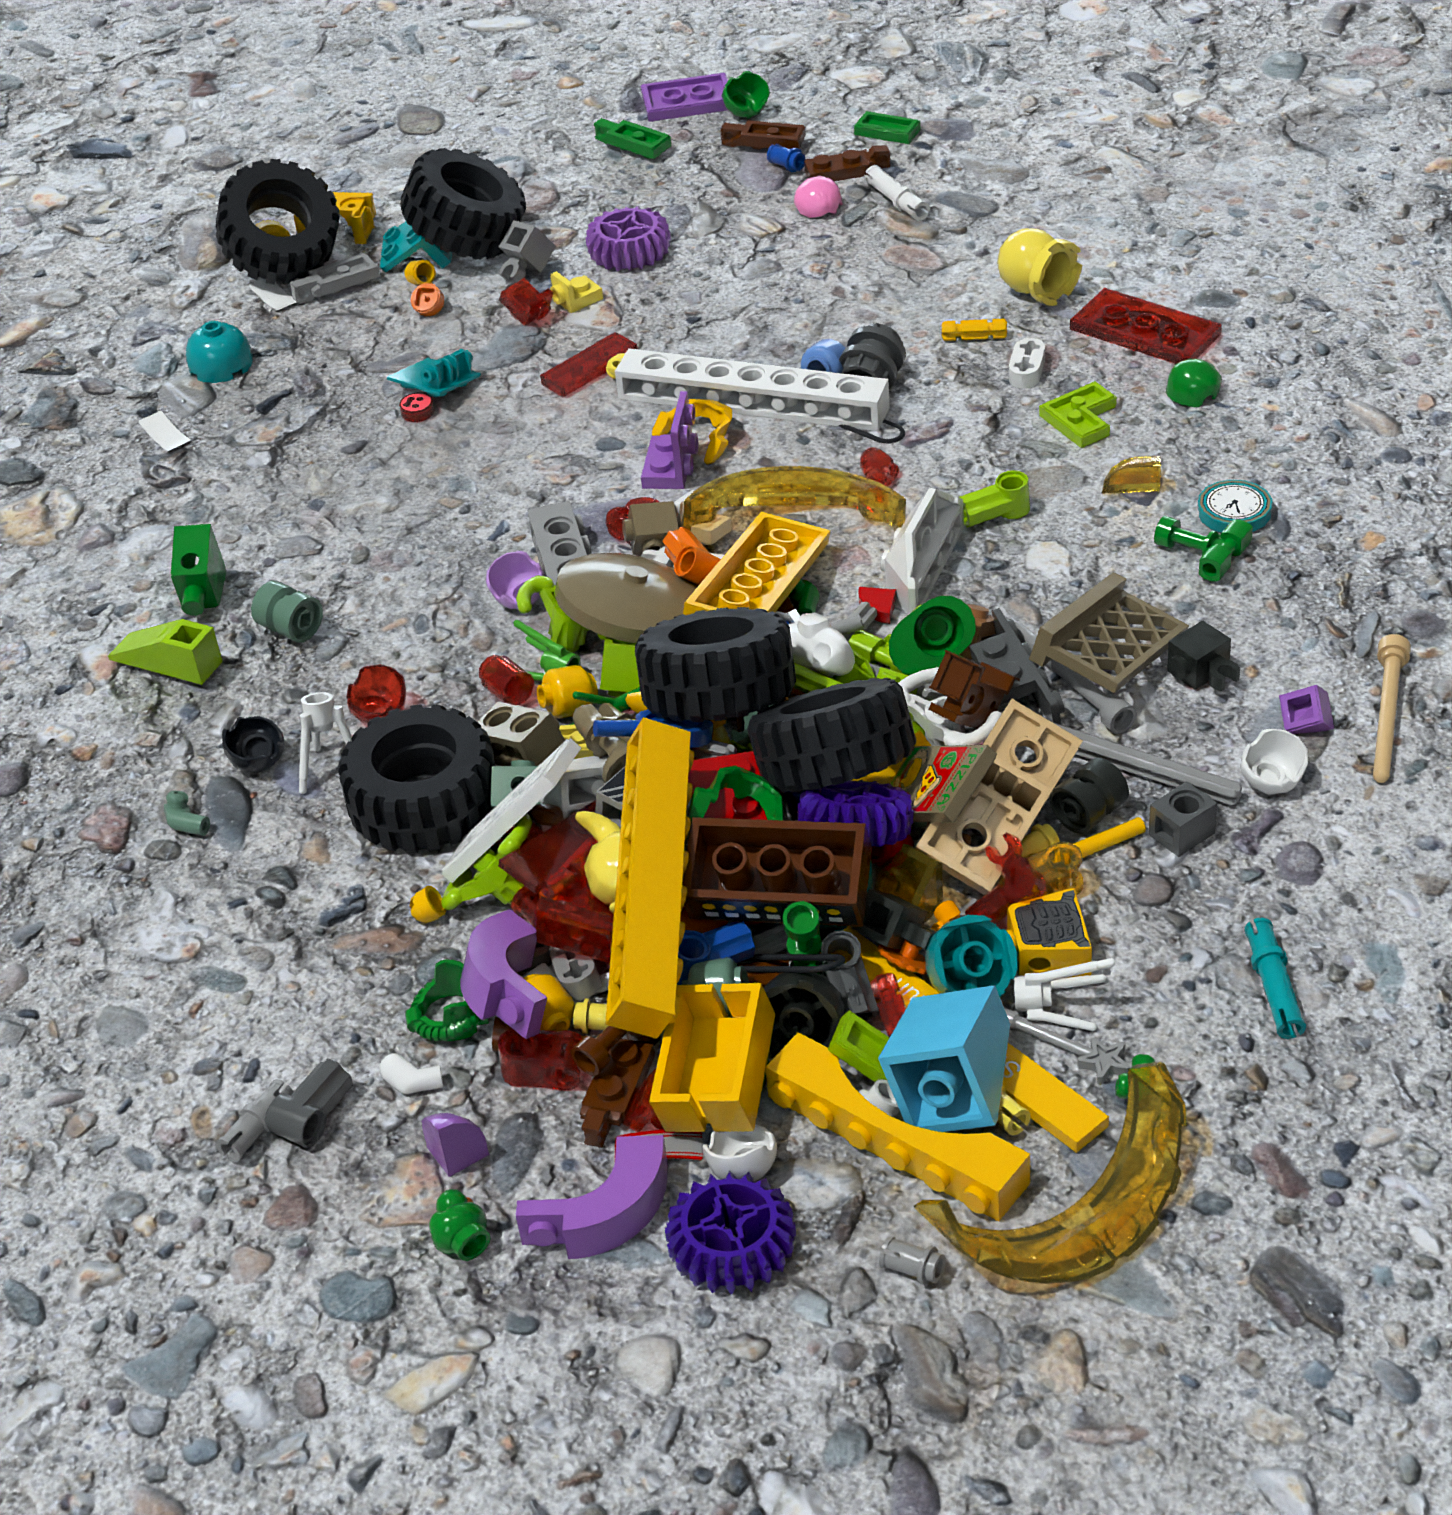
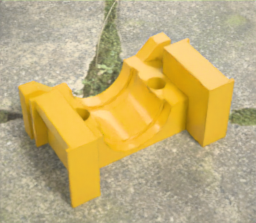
[293,192,376,244]

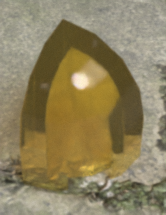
[1102,455,1161,493]

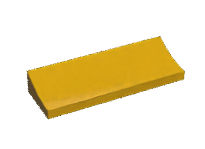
[683,512,830,615]

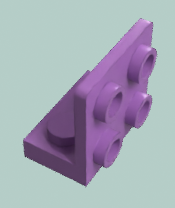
[641,391,699,489]

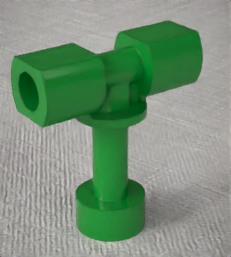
[1154,516,1253,581]
[783,901,822,975]

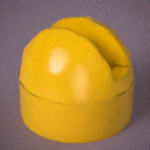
[409,886,446,923]

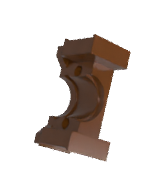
[928,650,1020,729]

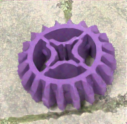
[585,206,671,271]

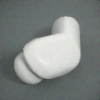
[379,1053,444,1094]

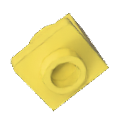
[550,271,603,313]

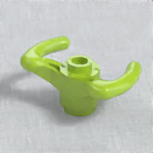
[516,575,606,652]
[441,813,535,911]

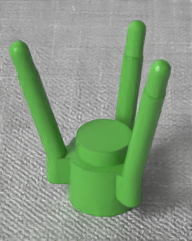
[484,620,581,682]

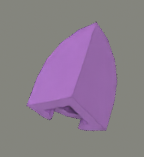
[422,1113,489,1177]

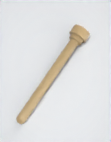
[1373,634,1411,783]

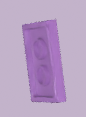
[641,73,728,122]

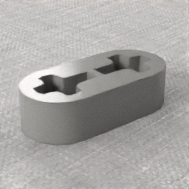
[550,937,602,1001]

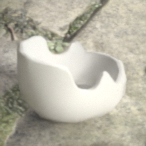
[1240,729,1308,795]
[702,1124,777,1182]

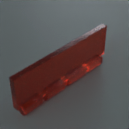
[498,800,598,899]

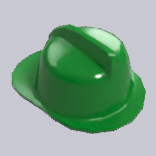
[889,596,976,675]

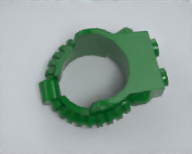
[405,959,489,1042]

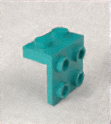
[380,221,452,272]

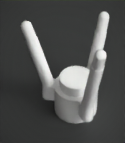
[299,692,352,794]
[1014,958,1116,1031]

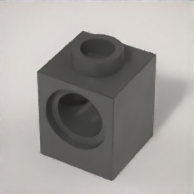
[1149,781,1217,857]

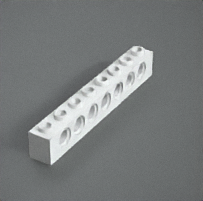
[615,348,890,431]

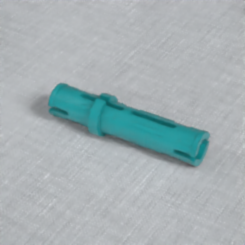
[1244,917,1306,1039]

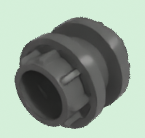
[839,323,906,389]

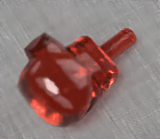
[860,447,899,501]

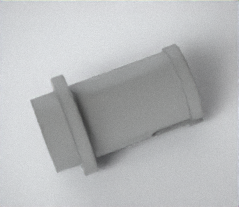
[879,1236,945,1285]

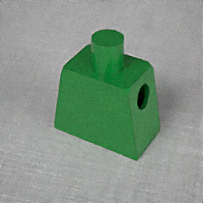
[171,524,227,616]

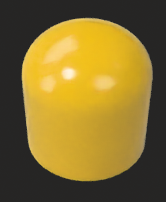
[404,260,436,285]

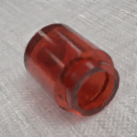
[479,655,534,705]

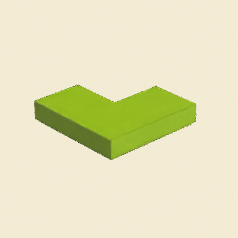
[1039,381,1117,448]

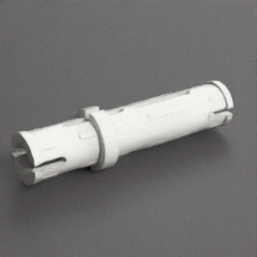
[864,165,930,221]

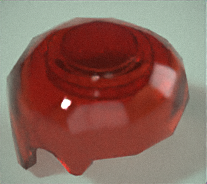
[346,664,406,724]

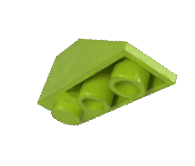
[108,619,223,685]

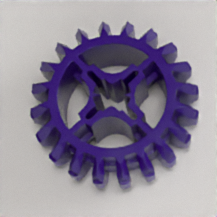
[798,779,914,848]
[665,1170,796,1295]

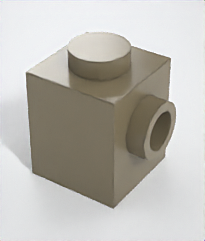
[622,501,679,555]

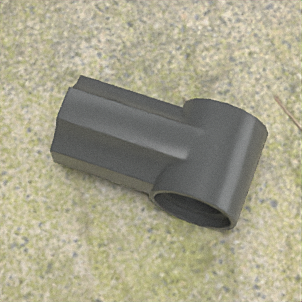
[821,930,879,1022]
[265,1058,353,1148]

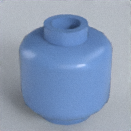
[800,339,845,373]

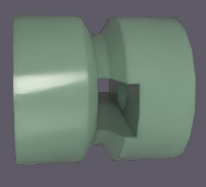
[251,580,323,643]

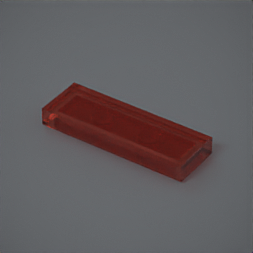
[540,332,638,397]

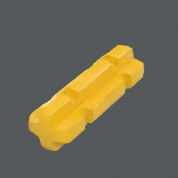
[941,318,1007,341]

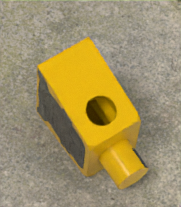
[1006,888,1092,978]

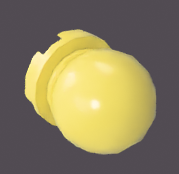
[997,228,1082,306]

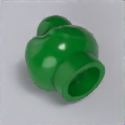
[429,1189,491,1261]

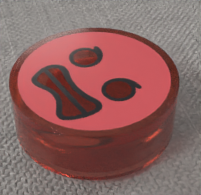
[399,392,435,422]

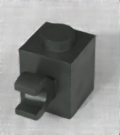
[1167,620,1240,691]
[851,889,937,950]

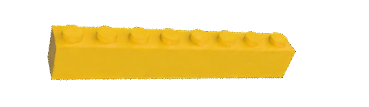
[605,717,694,1039]

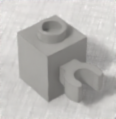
[499,220,556,284]

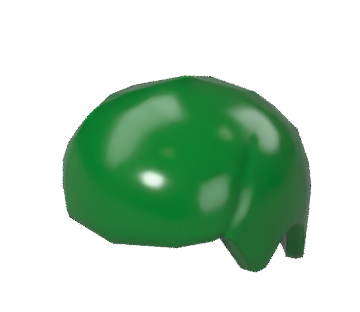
[722,71,770,118]
[1165,359,1222,407]

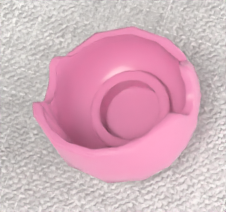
[794,176,843,218]

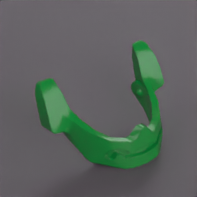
[688,766,783,821]

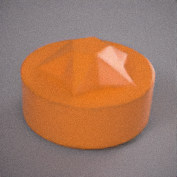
[411,283,445,316]

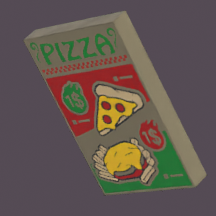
[890,745,997,823]

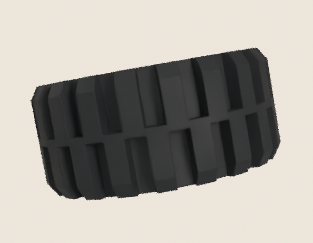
[400,148,526,260]
[215,159,340,285]
[635,607,796,722]
[747,678,916,793]
[338,705,496,853]

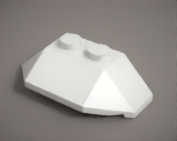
[881,488,964,615]

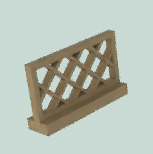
[1029,572,1189,693]

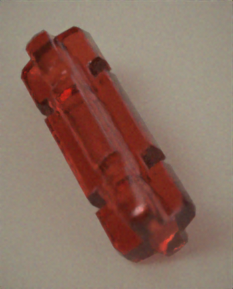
[870,973,906,1038]

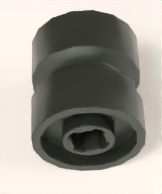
[1050,758,1129,834]

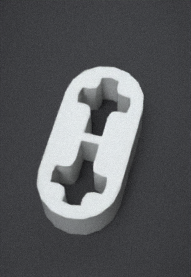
[1009,338,1045,389]

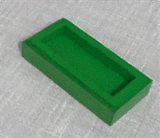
[854,111,921,144]

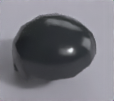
[222,716,285,773]

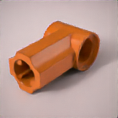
[662,527,721,585]

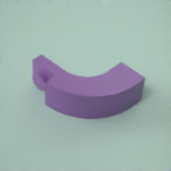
[460,909,547,1039]
[516,1135,668,1259]

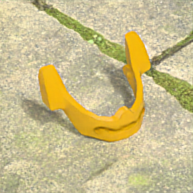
[652,399,732,464]

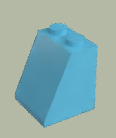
[878,985,1010,1132]

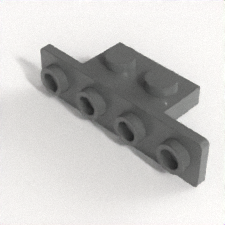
[969,608,1065,725]

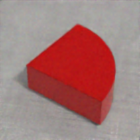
[858,587,896,624]

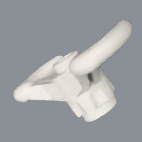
[898,667,1002,746]

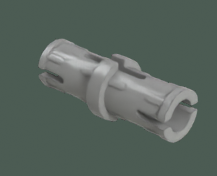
[216,1079,294,1162]

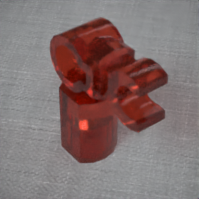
[965,832,1046,924]

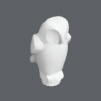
[788,609,855,678]

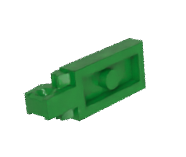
[594,118,672,159]

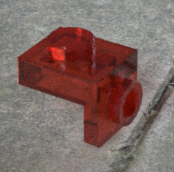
[499,278,554,326]

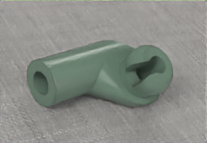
[164,791,210,836]

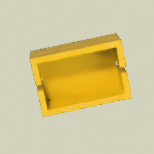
[649,983,776,1132]

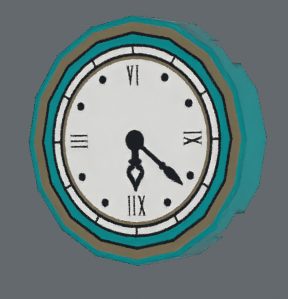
[1198,479,1272,533]

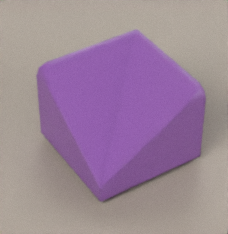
[1279,685,1334,734]

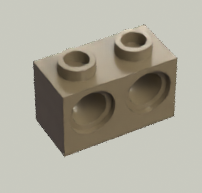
[477,702,565,766]

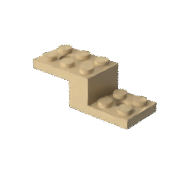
[914,698,1083,897]

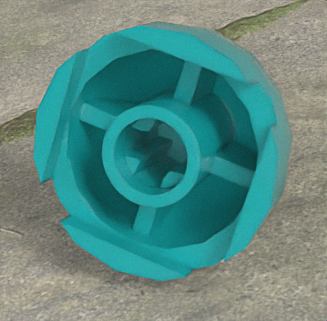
[186,321,253,383]
[925,915,1017,997]

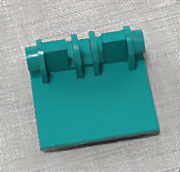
[387,349,481,397]

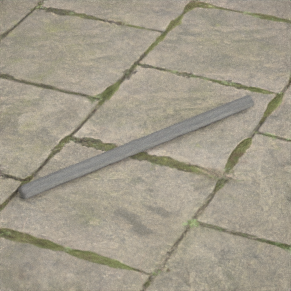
[869,663,1242,806]

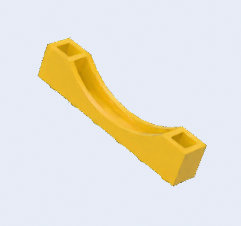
[765,1032,1030,1222]

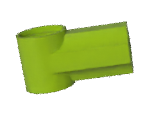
[959,470,1030,528]

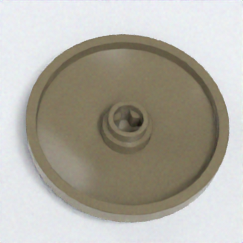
[555,553,698,643]

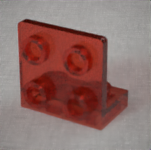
[534,874,614,963]

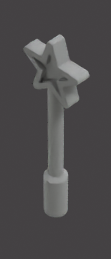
[1004,1007,1130,1085]

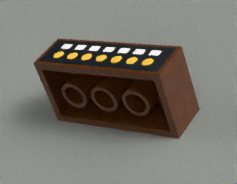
[682,817,872,927]

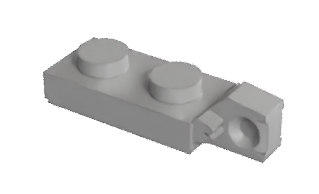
[290,253,380,304]

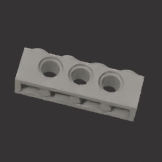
[527,501,591,585]

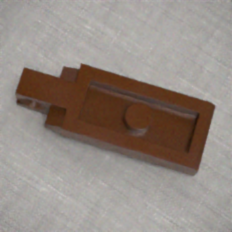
[721,120,806,149]
[804,145,891,181]
[580,1038,655,1148]

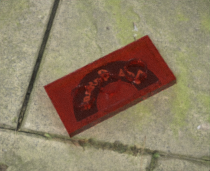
[1070,288,1222,364]

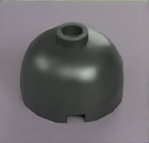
[764,973,844,1055]

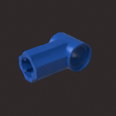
[677,921,756,985]

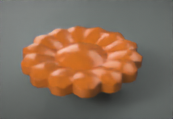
[877,939,928,975]

